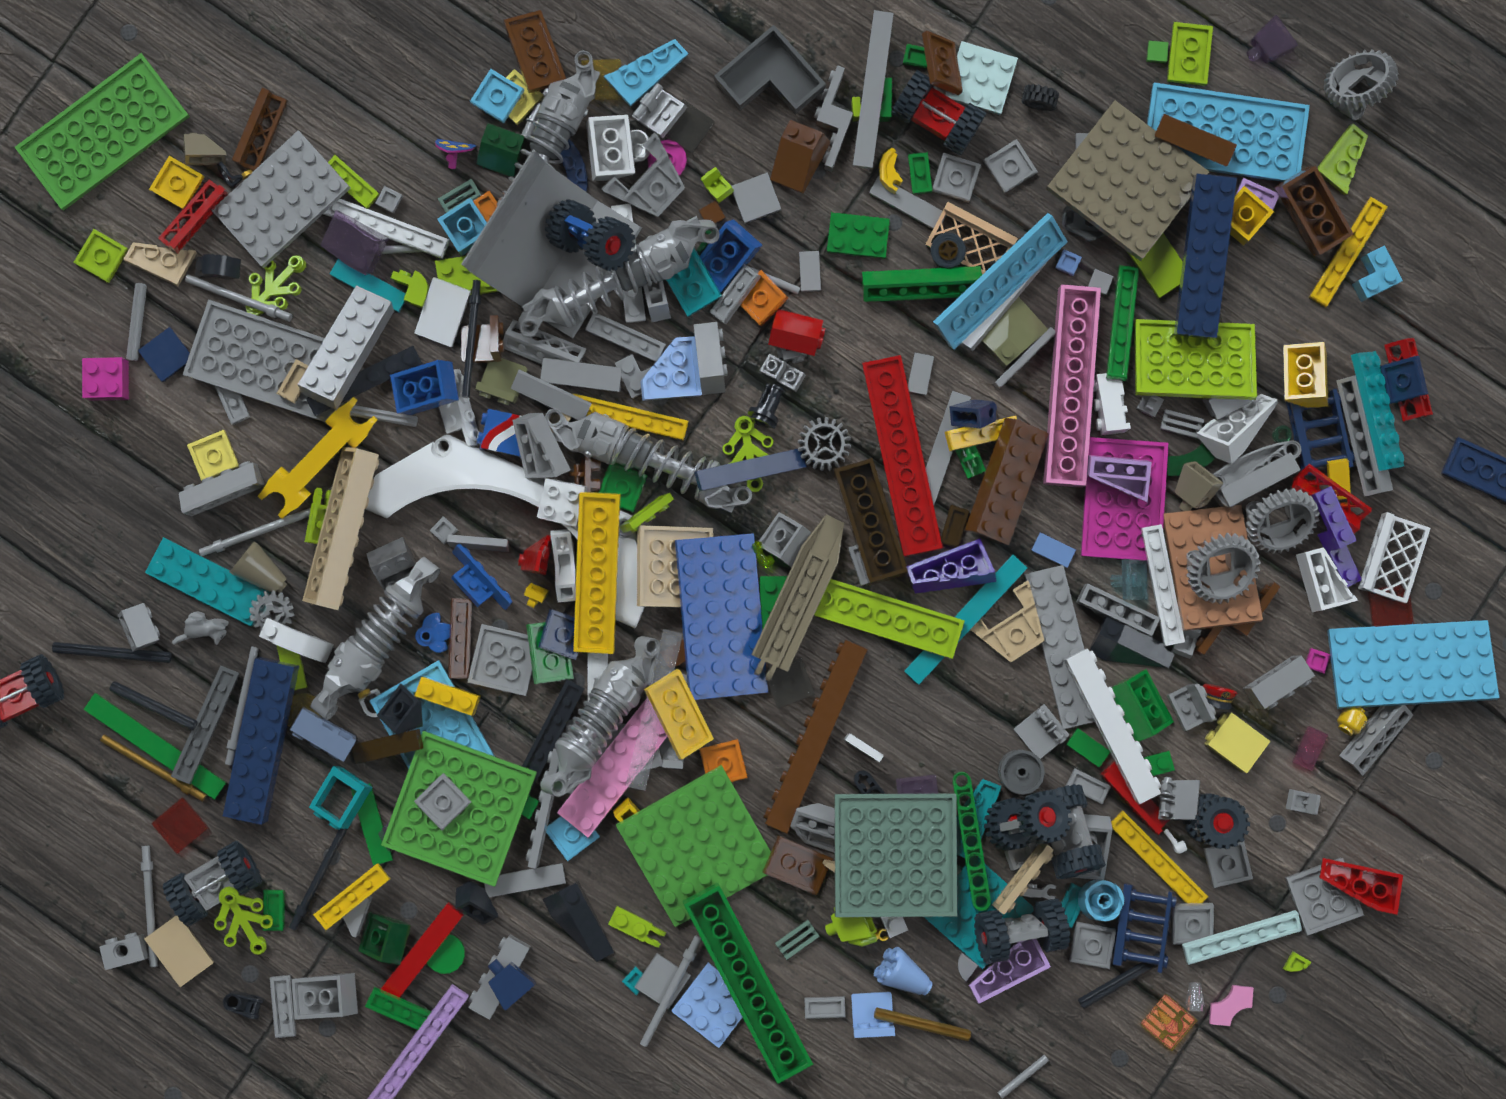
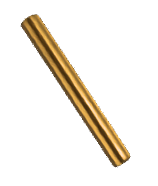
[874,1007,971,1041]

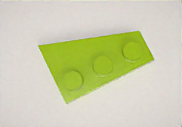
[1317,123,1368,195]

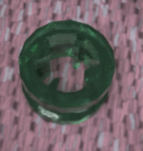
[1272,425,1292,443]

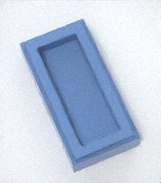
[1031,533,1076,568]

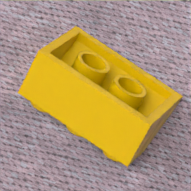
[1284,342,1328,408]

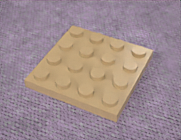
[637,525,713,607]

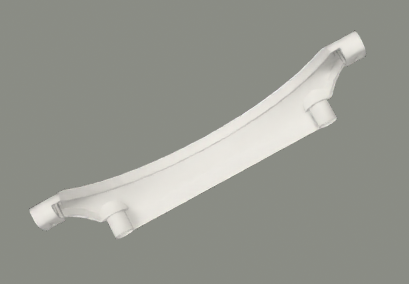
[366,435,645,628]

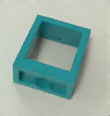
[309,766,373,830]

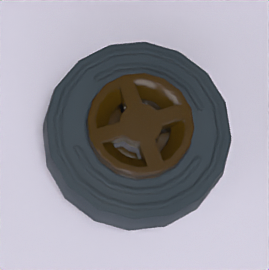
[931,233,966,268]

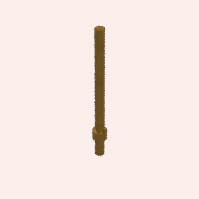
[100,734,207,802]

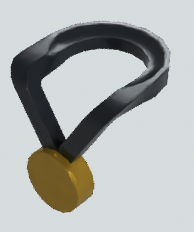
[217,162,253,187]

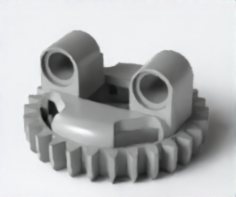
[1324,49,1399,120]
[1246,488,1320,554]
[1186,533,1261,604]

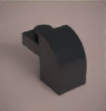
[195,254,241,280]

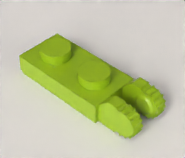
[304,488,331,544]
[608,906,667,948]

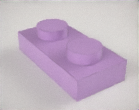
[1235,178,1279,210]

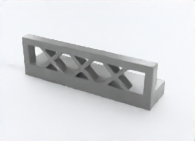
[503,320,586,364]
[1339,705,1413,776]

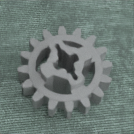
[249,590,294,631]

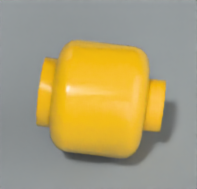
[1337,707,1368,736]

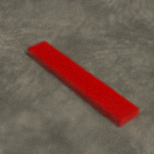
[381,902,464,998]

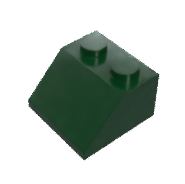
[476,123,527,178]
[358,912,411,964]

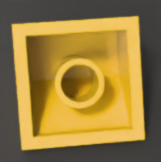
[1230,186,1274,246]

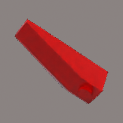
[518,535,552,575]

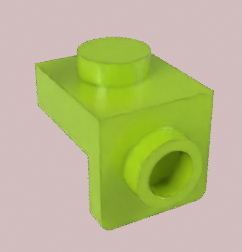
[701,167,734,203]

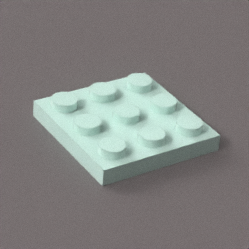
[945,41,1018,115]

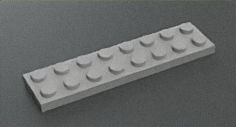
[1024,565,1095,729]

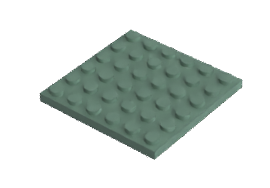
[834,793,957,917]

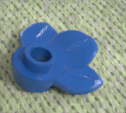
[415,613,450,653]

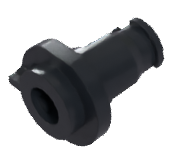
[747,384,784,429]

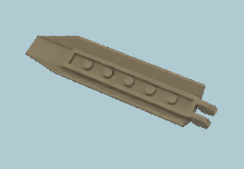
[751,514,844,681]

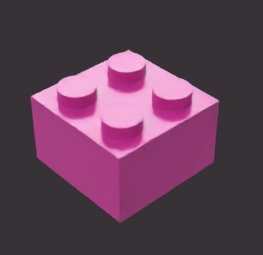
[82,357,129,401]

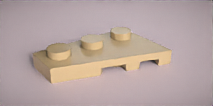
[124,242,197,286]

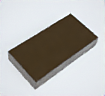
[941,505,970,548]

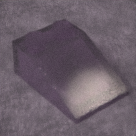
[321,210,389,275]

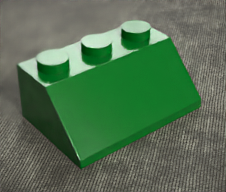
[1111,669,1174,742]

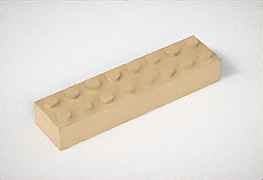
[302,447,379,610]

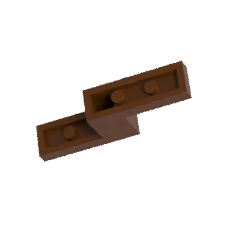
[1194,582,1280,655]

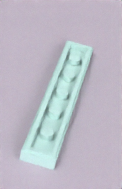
[1182,910,1302,965]

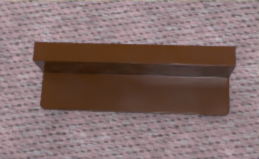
[1155,114,1237,166]

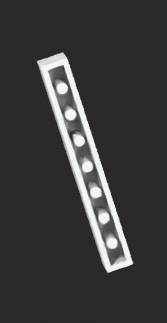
[1064,649,1161,804]

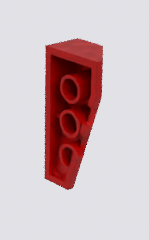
[1319,858,1403,915]

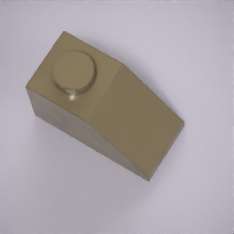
[183,133,226,165]

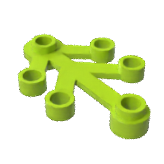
[246,255,306,316]
[723,416,773,492]
[214,887,273,955]

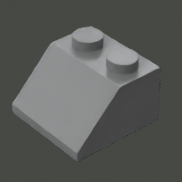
[757,512,812,568]

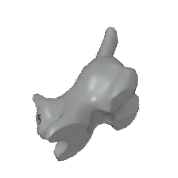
[172,611,229,645]

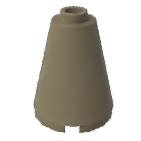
[230,541,287,593]

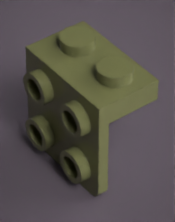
[475,358,527,406]

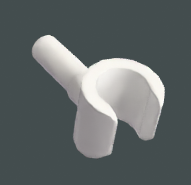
[1164,829,1187,854]

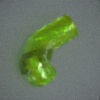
[752,541,774,568]

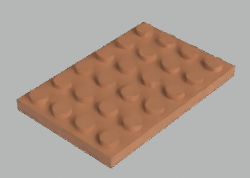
[1163,505,1263,631]

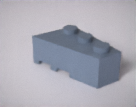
[290,707,356,762]

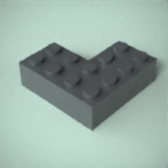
[714,25,826,115]

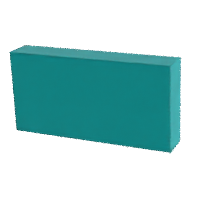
[1061,882,1081,928]

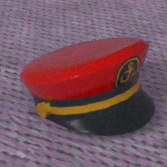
[1202,684,1238,710]

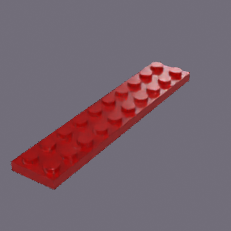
[862,355,943,557]

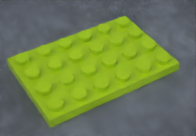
[1135,319,1257,400]

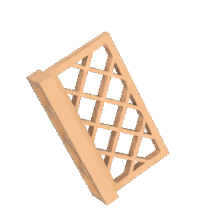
[925,202,1018,275]

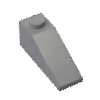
[643,281,671,322]

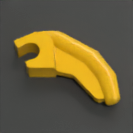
[879,148,903,194]

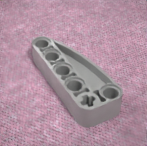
[1213,441,1301,508]

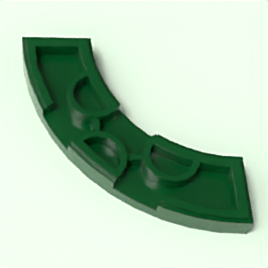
[1166,442,1216,477]

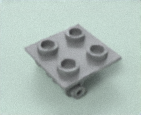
[1014,704,1069,759]
[1158,777,1200,820]

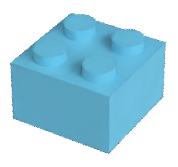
[437,198,487,256]

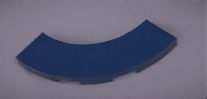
[560,140,588,192]

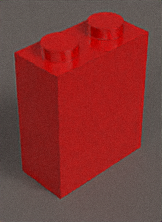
[768,309,826,356]

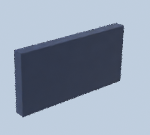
[1441,437,1506,503]

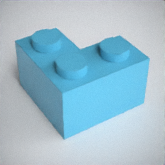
[1352,246,1403,302]

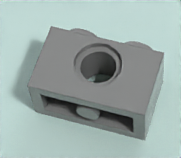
[99,932,149,970]

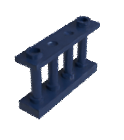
[1286,389,1355,477]
[1113,883,1177,973]

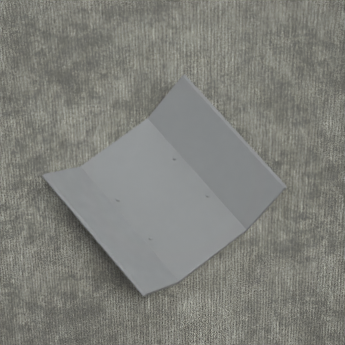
[461,149,642,338]

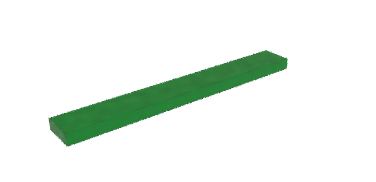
[83,693,227,799]

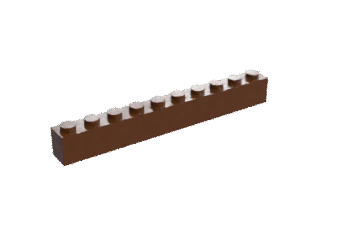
[763,640,868,833]

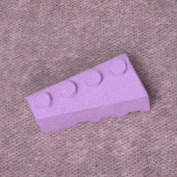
[969,938,1051,1004]

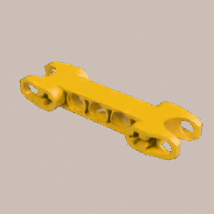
[258,397,378,519]

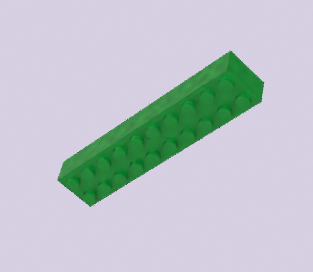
[683,882,813,1084]

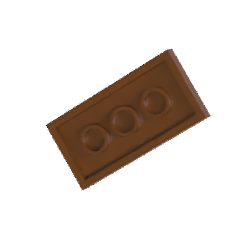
[503,10,566,93]

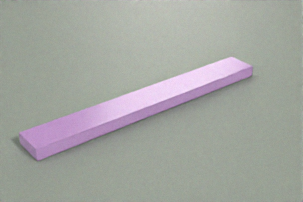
[367,984,469,1099]

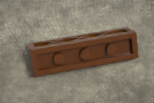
[232,88,288,171]

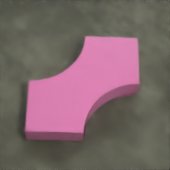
[1209,985,1254,1026]

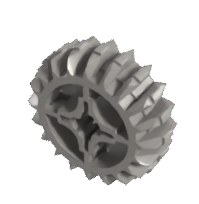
[798,417,851,471]

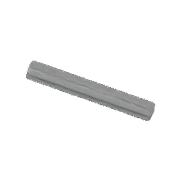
[126,283,147,361]
[342,403,418,427]

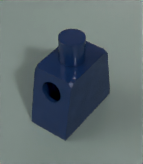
[949,400,997,428]
[487,958,536,1010]

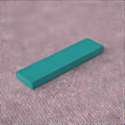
[330,257,406,312]

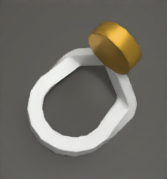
[358,688,381,717]

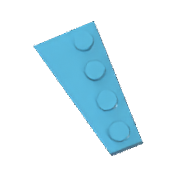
[604,39,688,107]

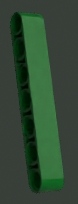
[952,772,991,911]

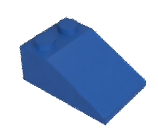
[700,219,763,293]

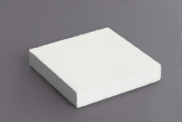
[844,733,883,762]

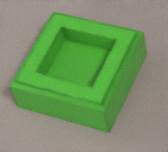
[1146,41,1168,63]

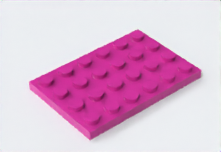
[1081,437,1168,561]

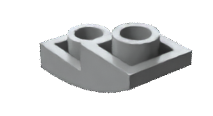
[760,354,806,392]

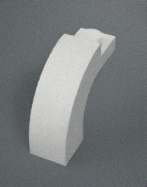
[551,529,576,602]
[259,618,334,663]

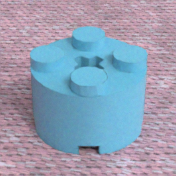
[1078,880,1124,921]

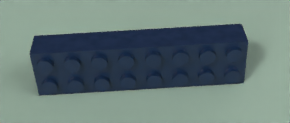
[1174,173,1237,339]
[223,657,300,825]

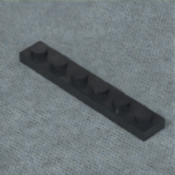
[306,346,422,416]
[522,679,585,795]

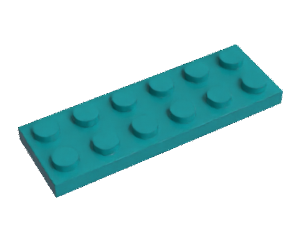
[1351,351,1404,471]
[145,537,270,626]

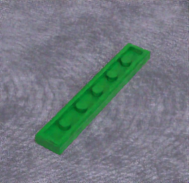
[1106,265,1139,381]

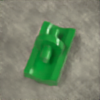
[955,446,986,479]

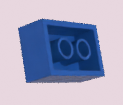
[390,360,459,415]

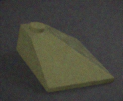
[980,297,1048,369]

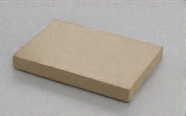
[144,916,214,987]

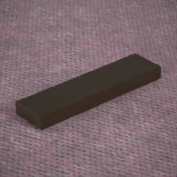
[352,729,424,764]

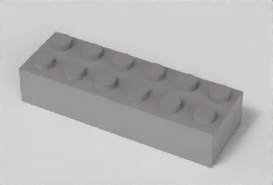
[298,285,394,410]

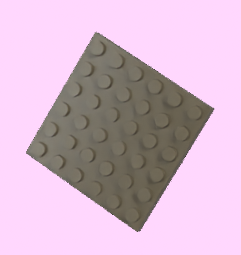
[1046,100,1209,261]

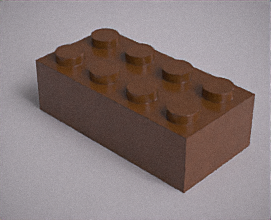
[1275,165,1354,255]

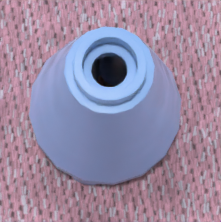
[874,947,932,995]

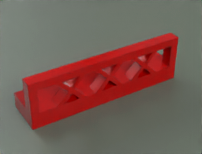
[158,179,228,254]
[1384,338,1433,421]
[1292,464,1372,534]
[1100,761,1170,835]

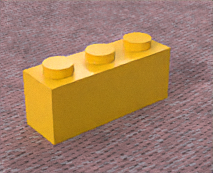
[415,677,481,716]

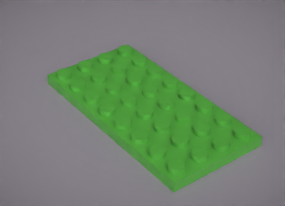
[15,53,190,211]

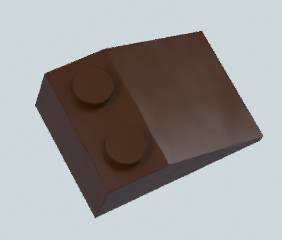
[770,120,830,194]

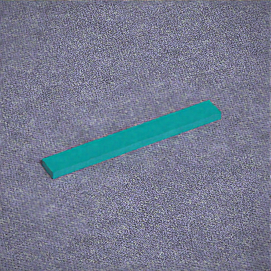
[904,555,1028,685]

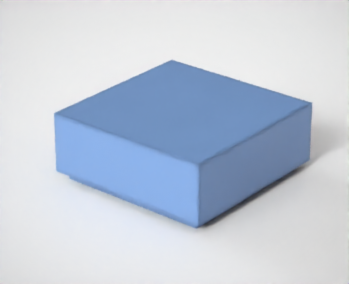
[1055,249,1082,276]

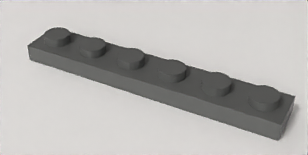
[171,665,240,784]

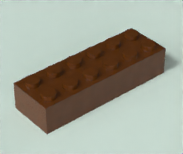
[965,418,1049,545]

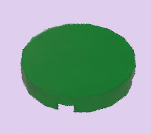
[427,933,465,974]

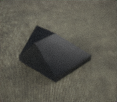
[377,683,426,734]

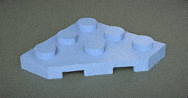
[640,336,702,401]

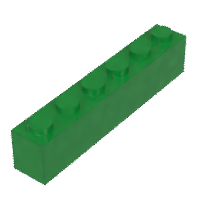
[862,266,982,302]

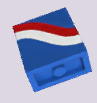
[477,409,521,458]

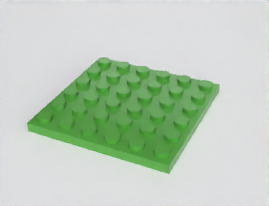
[381,731,537,887]
[616,765,771,927]

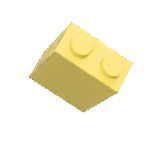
[1204,712,1270,773]

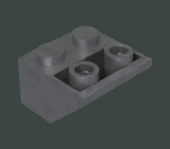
[366,537,416,591]

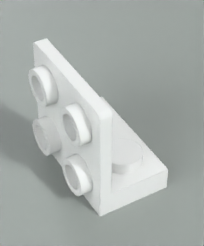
[537,478,587,526]

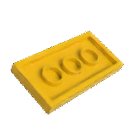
[644,669,714,760]

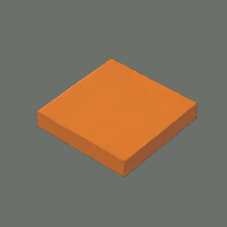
[740,270,788,326]
[699,739,748,782]

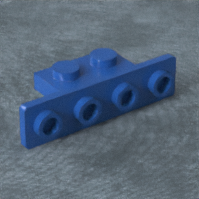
[451,544,512,610]

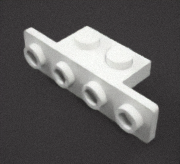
[439,369,480,447]

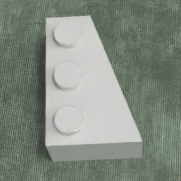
[1093,373,1131,435]

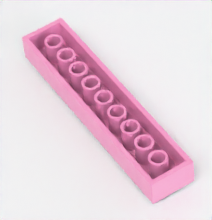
[1043,285,1101,488]

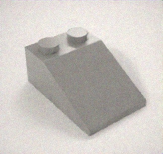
[1072,814,1112,880]
[291,973,358,1020]

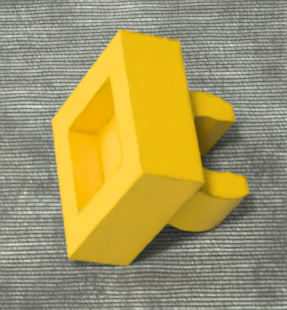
[524,583,549,608]

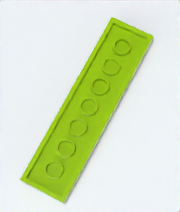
[814,579,965,659]

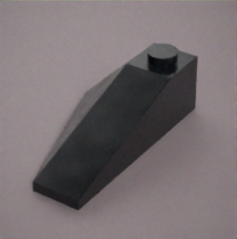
[1089,616,1175,668]
[543,881,614,962]

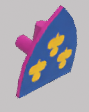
[435,139,476,169]

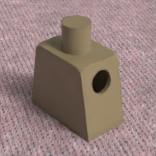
[1175,461,1223,511]

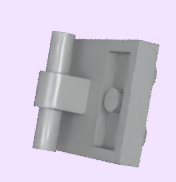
[632,83,687,138]

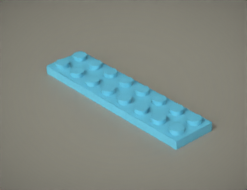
[933,213,1067,349]

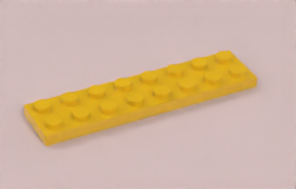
[573,492,621,654]

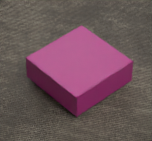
[1306,648,1330,673]

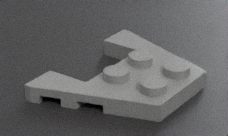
[602,132,685,216]

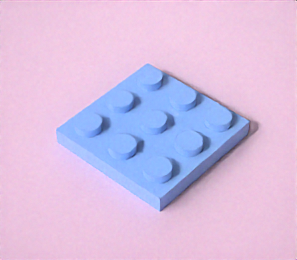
[671,962,742,1048]

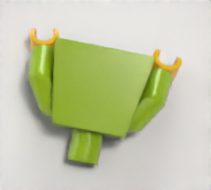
[825,907,888,947]

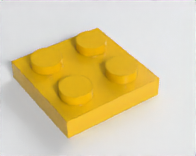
[149,156,205,209]

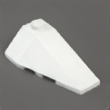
[1197,394,1278,464]

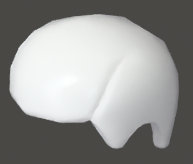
[630,130,650,162]

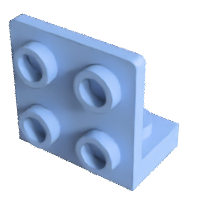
[851,992,895,1038]

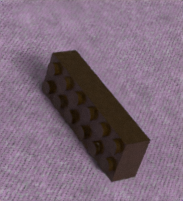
[834,458,908,586]

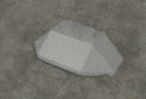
[790,803,835,853]

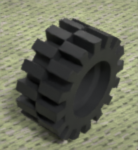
[1021,84,1060,111]

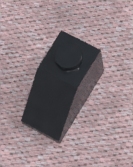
[455,881,498,925]

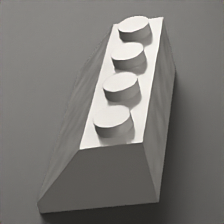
[179,461,265,516]

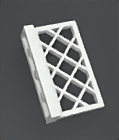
[1358,512,1430,604]

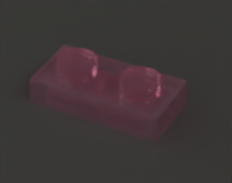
[1292,726,1328,771]

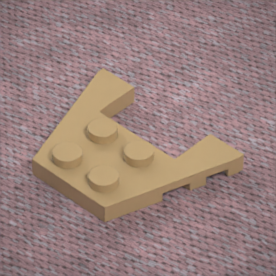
[971,580,1045,662]

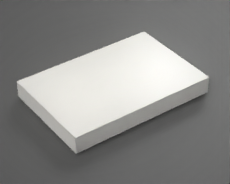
[415,277,471,347]

